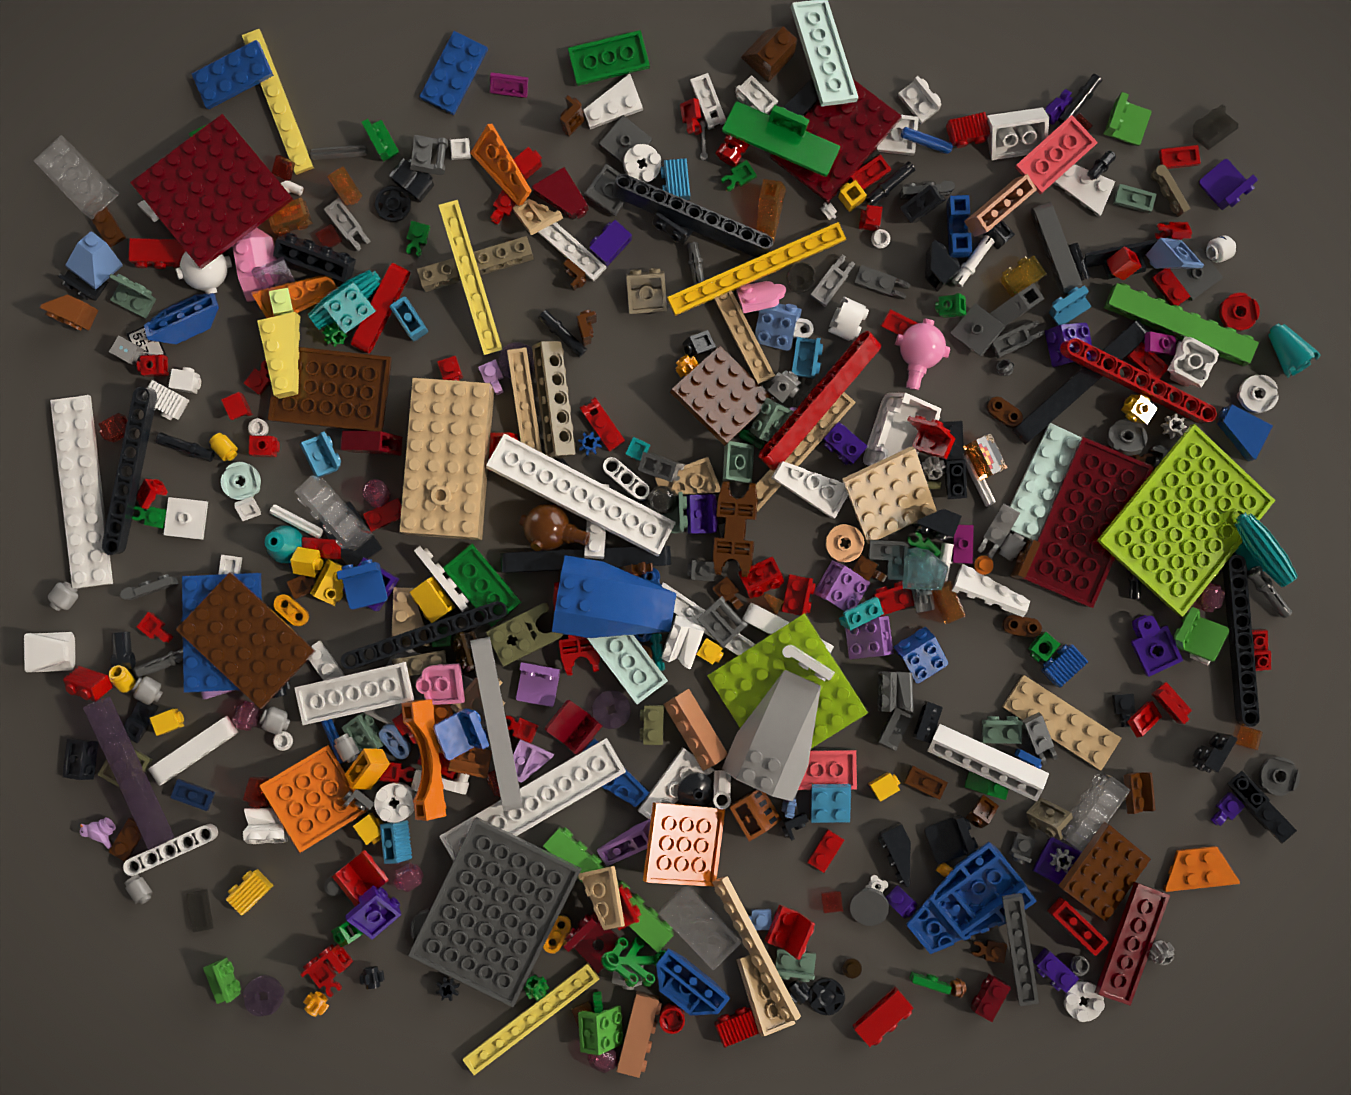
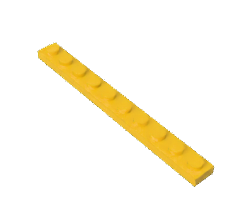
[667,222,846,316]

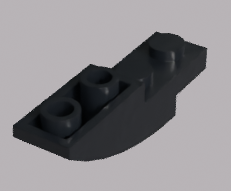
[942,420,967,499]
[1227,771,1297,844]

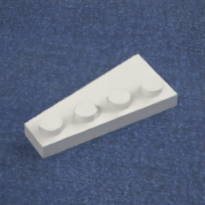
[952,564,1030,617]
[638,747,714,820]

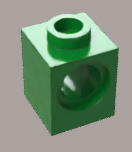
[1027,632,1061,662]

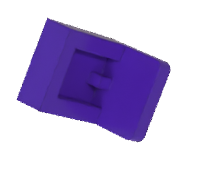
[885,885,918,919]

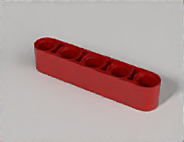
[351,263,411,354]

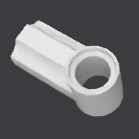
[713,770,731,809]

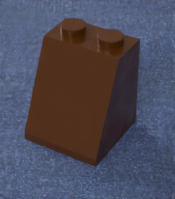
[741,26,797,83]

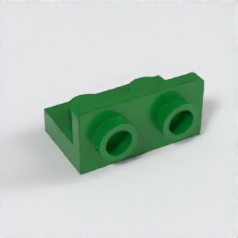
[362,119,399,162]

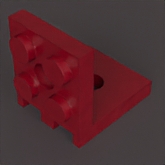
[563,911,623,973]

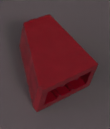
[532,167,589,220]
[341,431,403,456]

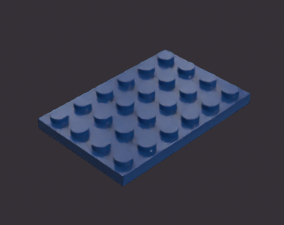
[182,573,262,692]

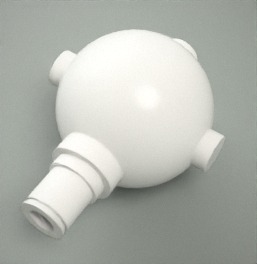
[175,252,232,294]

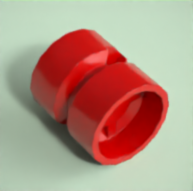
[716,135,750,167]
[659,1002,685,1034]

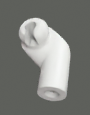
[281,180,304,196]

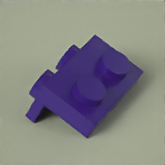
[686,494,718,534]

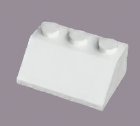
[987,107,1049,160]

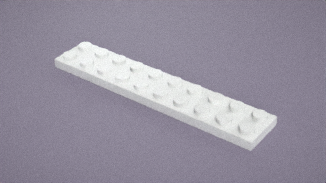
[50,395,113,589]
[486,434,676,556]
[439,738,626,861]

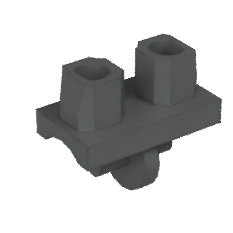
[909,575,935,613]

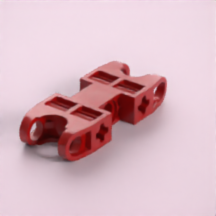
[553,582,600,676]

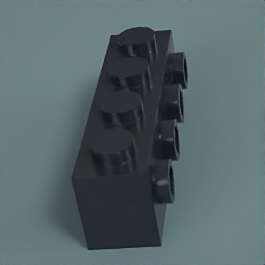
[273,233,356,282]

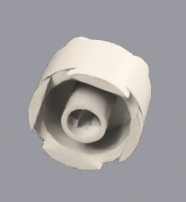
[828,297,869,341]
[374,782,416,823]

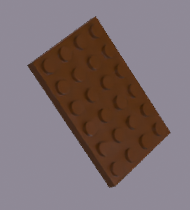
[268,347,392,432]
[176,572,316,709]

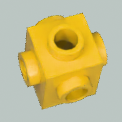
[1121,394,1158,424]

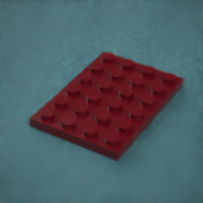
[770,78,902,203]

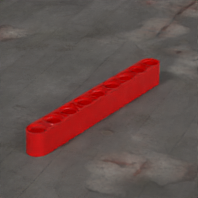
[758,331,881,471]
[1060,338,1217,423]

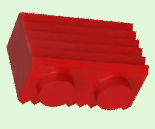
[946,112,991,148]
[63,666,113,702]
[715,1006,759,1048]

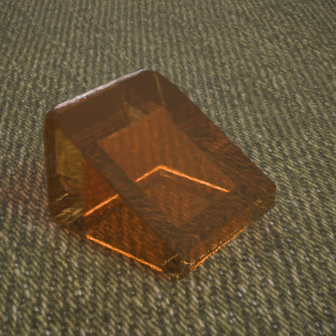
[763,593,783,615]
[1236,725,1263,750]

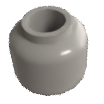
[48,581,78,611]
[132,676,163,705]
[259,707,290,735]

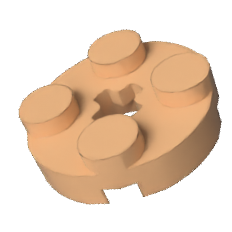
[826,524,864,563]

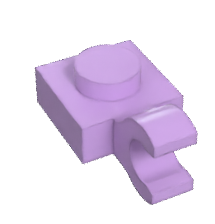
[478,359,504,395]

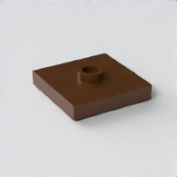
[1010,540,1040,579]

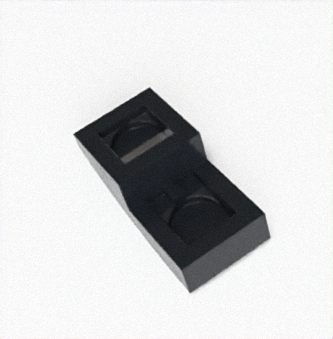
[120,700,159,743]

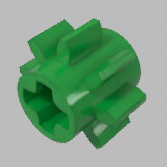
[322,321,348,347]
[523,975,549,1001]

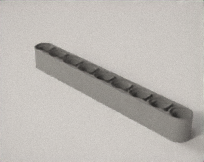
[470,637,523,812]

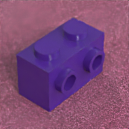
[589,220,632,267]
[823,422,868,465]
[1033,947,1079,993]

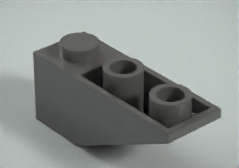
[990,283,1044,326]

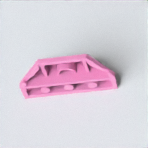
[232,228,280,302]

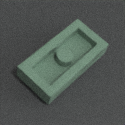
[1113,184,1156,214]

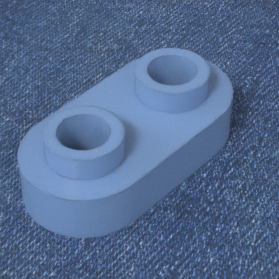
[379,724,411,759]

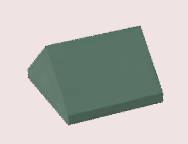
[722,441,754,483]

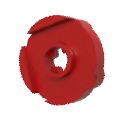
[1219,292,1260,332]

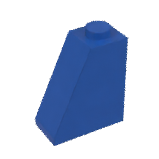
[1217,405,1273,461]

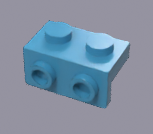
[1049,285,1091,326]
[792,337,823,379]
[300,432,341,479]

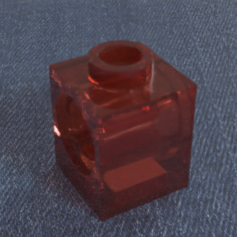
[98,413,127,443]

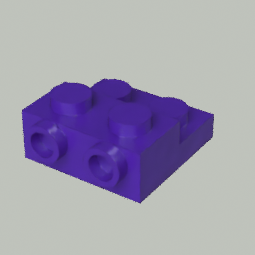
[345,885,402,939]

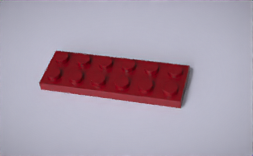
[1095,882,1170,1006]

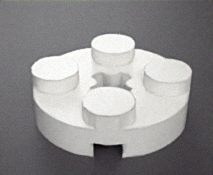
[623,144,661,182]
[1237,375,1279,414]
[1064,981,1105,1022]

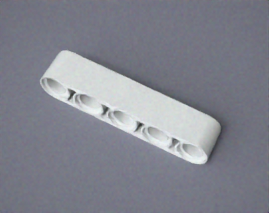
[742,603,834,653]
[148,716,238,786]
[123,824,218,876]

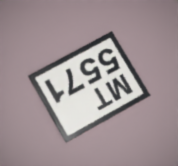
[127,326,166,356]

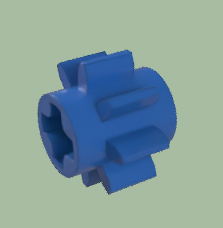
[578,432,602,456]

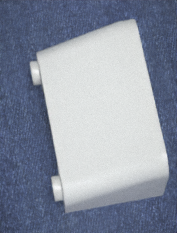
[863,393,941,467]

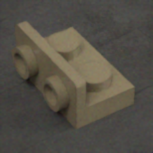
[1026,797,1073,840]

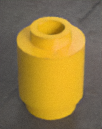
[209,433,238,461]
[109,665,136,693]

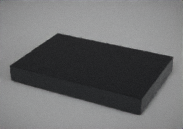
[318,501,383,567]

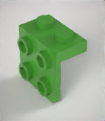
[1174,607,1229,661]

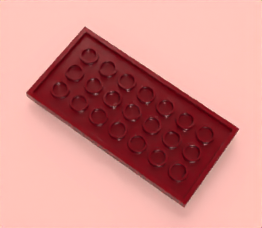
[1022,437,1154,608]

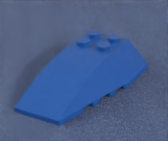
[552,555,677,638]
[906,842,1037,954]

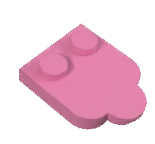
[736,281,786,313]
[416,663,465,705]

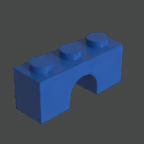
[946,195,972,258]

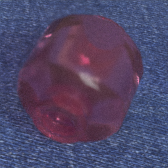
[362,479,390,507]
[1197,583,1225,612]
[232,701,260,731]
[393,863,424,892]
[587,1049,618,1073]

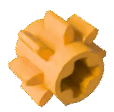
[675,355,699,378]
[303,991,329,1017]

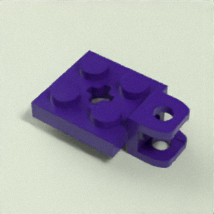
[1130,615,1183,677]
[1032,837,1082,884]

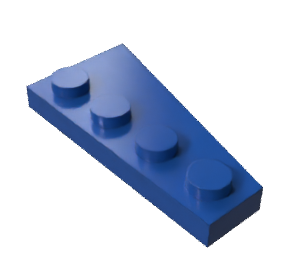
[581,739,650,807]

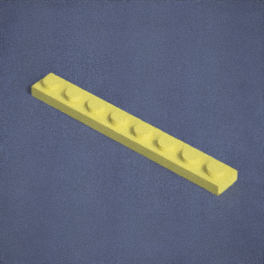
[242,29,314,175]
[439,199,502,355]
[463,963,600,1075]

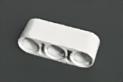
[603,457,650,501]

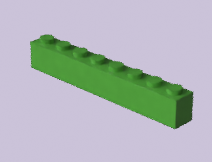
[1104,283,1259,367]
[543,827,674,953]

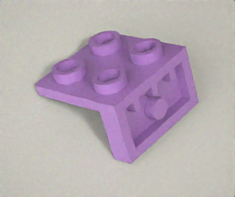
[814,560,870,612]
[845,616,894,659]
[516,662,561,707]

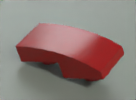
[1252,629,1271,671]

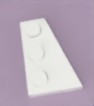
[584,74,643,129]

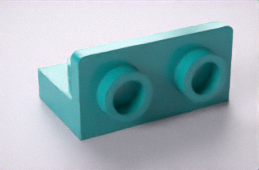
[839,597,884,630]

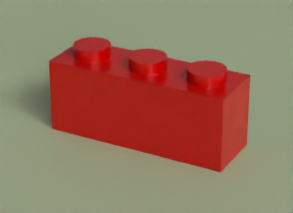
[129,238,186,269]
[1047,897,1108,956]
[852,986,914,1047]

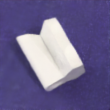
[1168,337,1219,388]
[661,615,705,669]
[24,632,75,672]
[243,808,288,844]

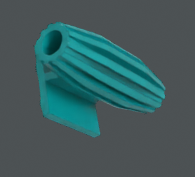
[307,270,382,333]
[1234,512,1298,587]

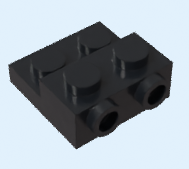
[1192,733,1238,773]

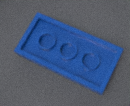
[420,31,488,115]
[192,40,274,109]

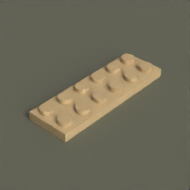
[1002,675,1122,771]

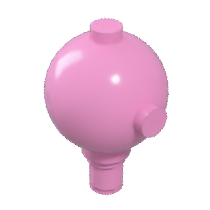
[895,319,950,390]

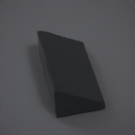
[983,220,1015,249]

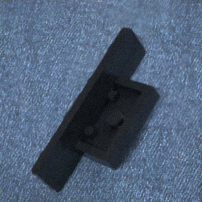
[1084,239,1159,279]

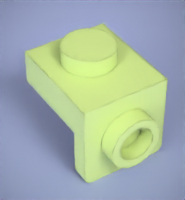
[269,288,294,316]

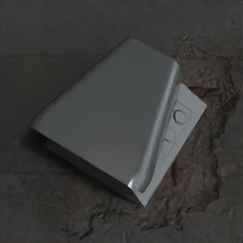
[878,671,913,712]

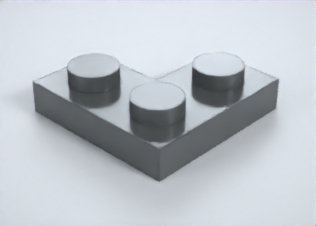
[869,540,909,581]

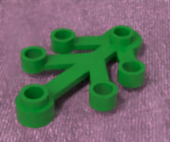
[601,937,666,987]

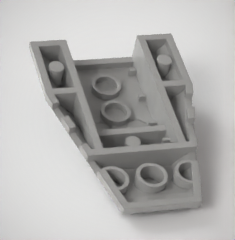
[722,670,821,801]

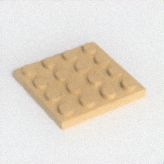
[842,446,937,544]

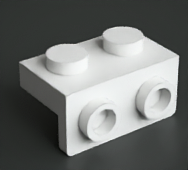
[735,75,778,114]

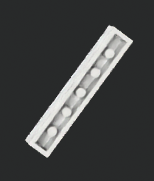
[928,724,1049,801]

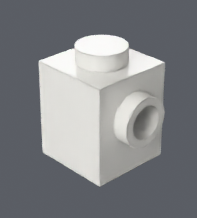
[169,367,201,394]

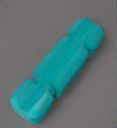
[650,633,665,671]

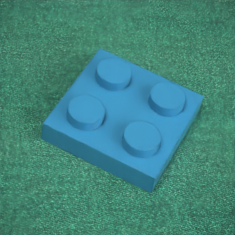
[811,784,851,823]

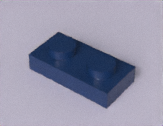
[170,779,215,811]

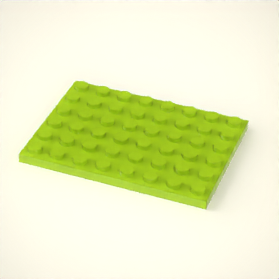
[1097,424,1275,617]

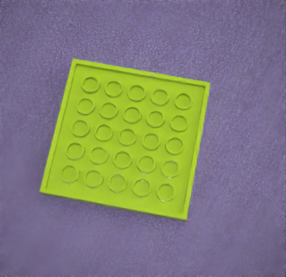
[707,613,868,748]

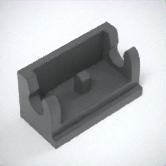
[638,452,685,482]
[877,708,913,751]

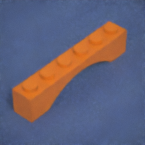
[401,699,446,821]

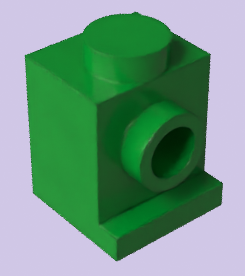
[935,293,966,318]
[331,921,363,947]

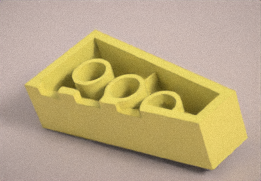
[257,312,300,399]

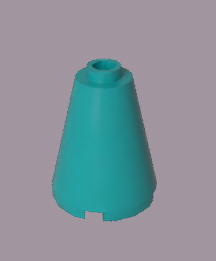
[1268,323,1321,378]
[265,525,303,563]

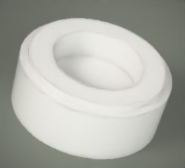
[248,418,269,436]

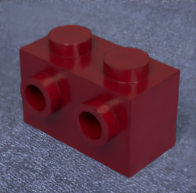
[971,973,1011,1022]

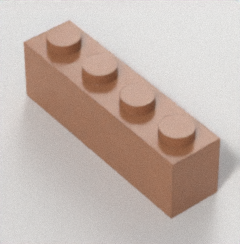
[964,174,1037,237]
[663,689,728,771]
[617,991,662,1078]

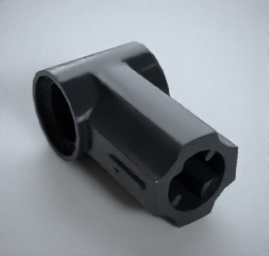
[110,632,136,670]

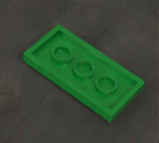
[568,30,650,86]
[443,544,522,627]

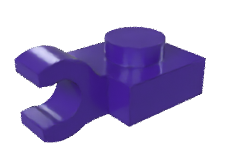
[1210,792,1245,826]

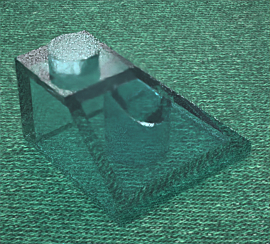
[903,548,948,590]

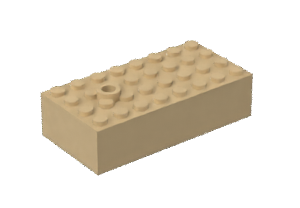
[400,378,494,540]

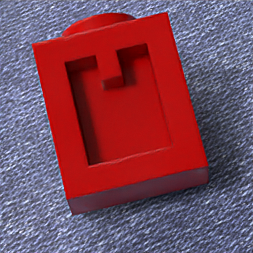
[437,356,463,381]
[136,479,168,509]

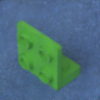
[1104,92,1152,146]
[203,957,241,1004]
[578,1005,623,1055]

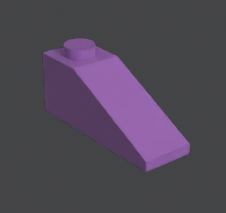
[597,819,651,866]

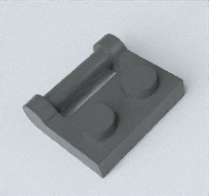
[410,134,448,175]
[697,596,748,648]

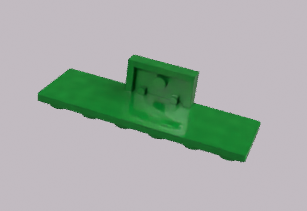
[722,101,840,177]

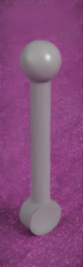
[700,121,708,160]

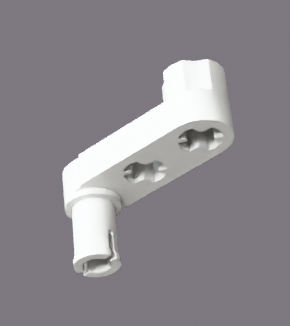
[410,770,470,794]

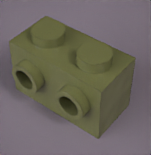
[640,705,664,745]

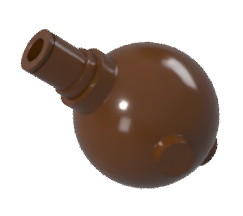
[519,503,590,551]

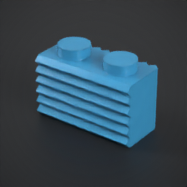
[661,158,690,200]
[389,297,428,342]
[380,820,412,864]

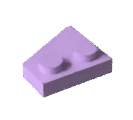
[513,739,554,783]

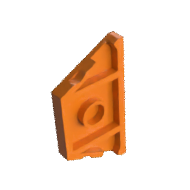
[1163,846,1240,892]

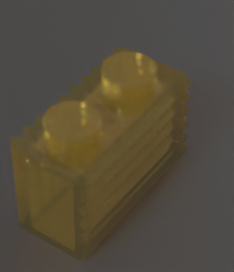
[1000,255,1047,297]

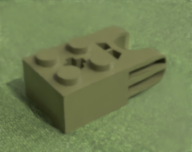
[486,603,563,667]

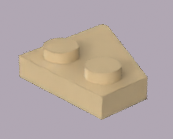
[513,199,563,235]

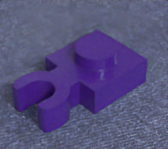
[1045,89,1073,125]

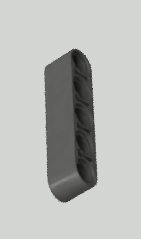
[1031,202,1082,295]

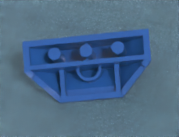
[144,293,219,345]
[656,948,730,1016]

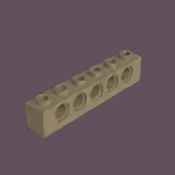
[417,236,534,292]
[532,341,576,458]

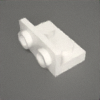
[898,76,941,124]

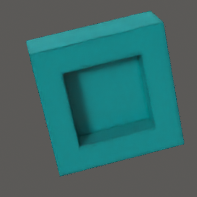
[625,437,651,461]

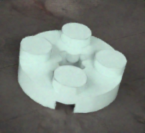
[221,462,261,501]

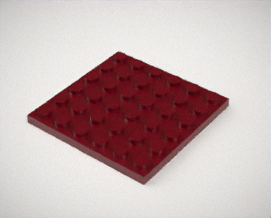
[130,114,293,269]

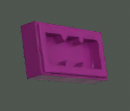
[490,72,528,98]
[1145,332,1176,356]
[952,525,974,564]

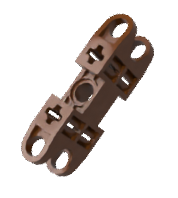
[713,481,758,577]

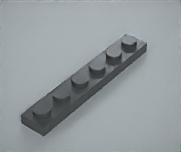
[1002,893,1039,1006]

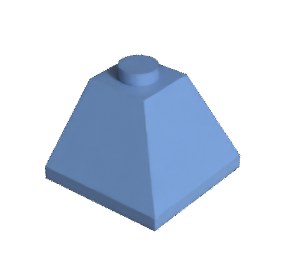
[65,231,123,290]
[1146,238,1204,269]

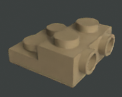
[626,268,667,314]

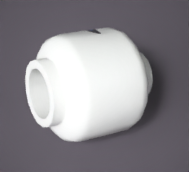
[1206,235,1236,263]

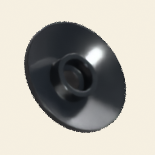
[677,773,714,807]

